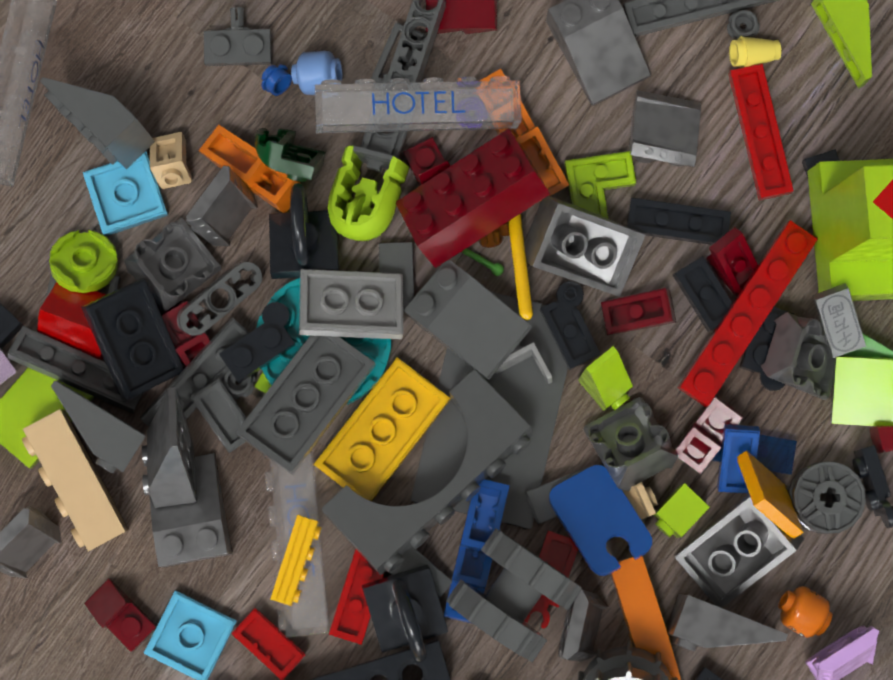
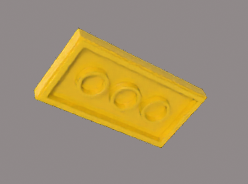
[313,357,451,502]

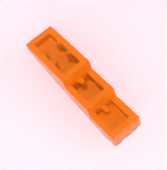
[470,69,569,202]
[611,556,681,680]

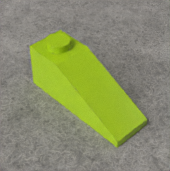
[811,0,872,89]
[578,346,633,411]

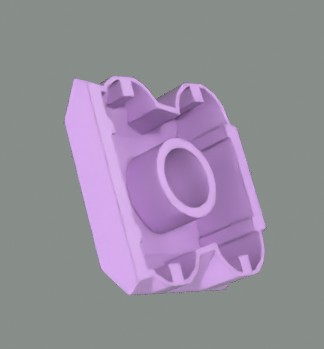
[805,625,879,680]

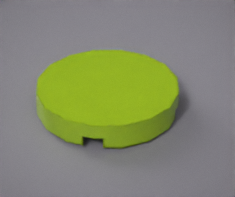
[49,230,118,293]

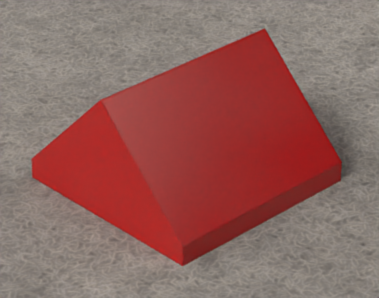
[37,282,106,360]

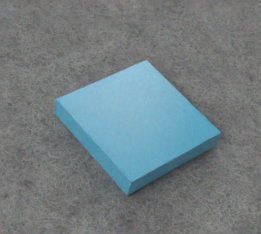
[83,151,168,236]
[144,590,237,680]

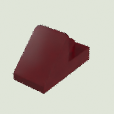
[403,137,450,186]
[706,227,758,297]
[84,578,157,652]

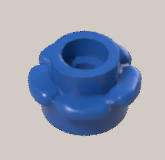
[261,64,292,96]

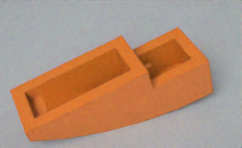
[198,125,300,213]

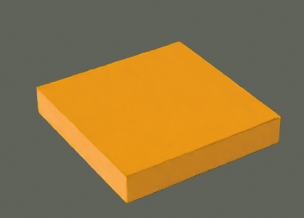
[737,450,804,539]

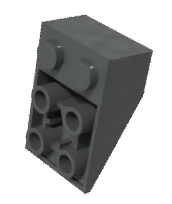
[40,77,155,169]

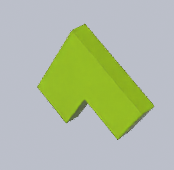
[564,151,636,219]

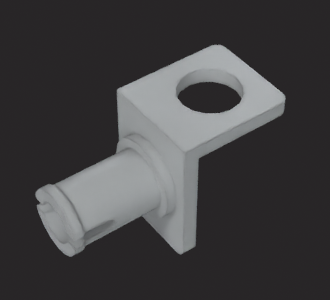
[495,342,553,384]

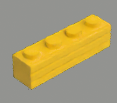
[270,515,322,606]

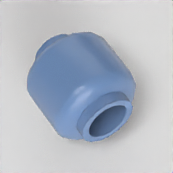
[291,51,343,95]

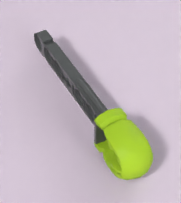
[327,0,446,241]

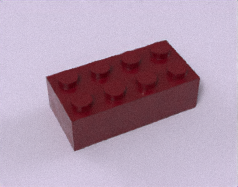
[396,128,550,268]

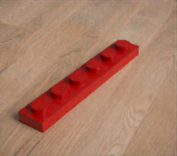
[677,220,818,407]

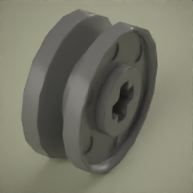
[788,462,866,534]

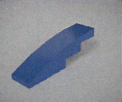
[444,479,510,624]

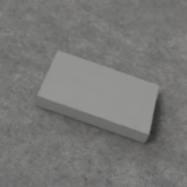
[299,269,403,339]

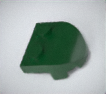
[255,128,326,182]

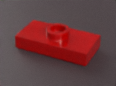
[231,608,307,680]

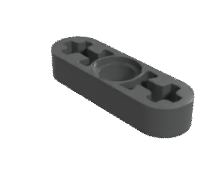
[177,262,262,336]

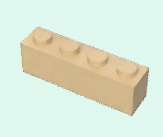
[22,409,129,552]

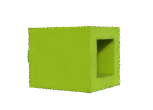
[653,483,710,538]

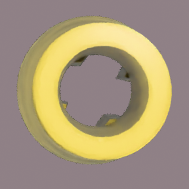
[729,36,782,68]

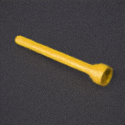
[508,213,533,321]

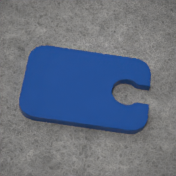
[549,465,652,576]

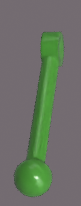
[461,248,504,276]

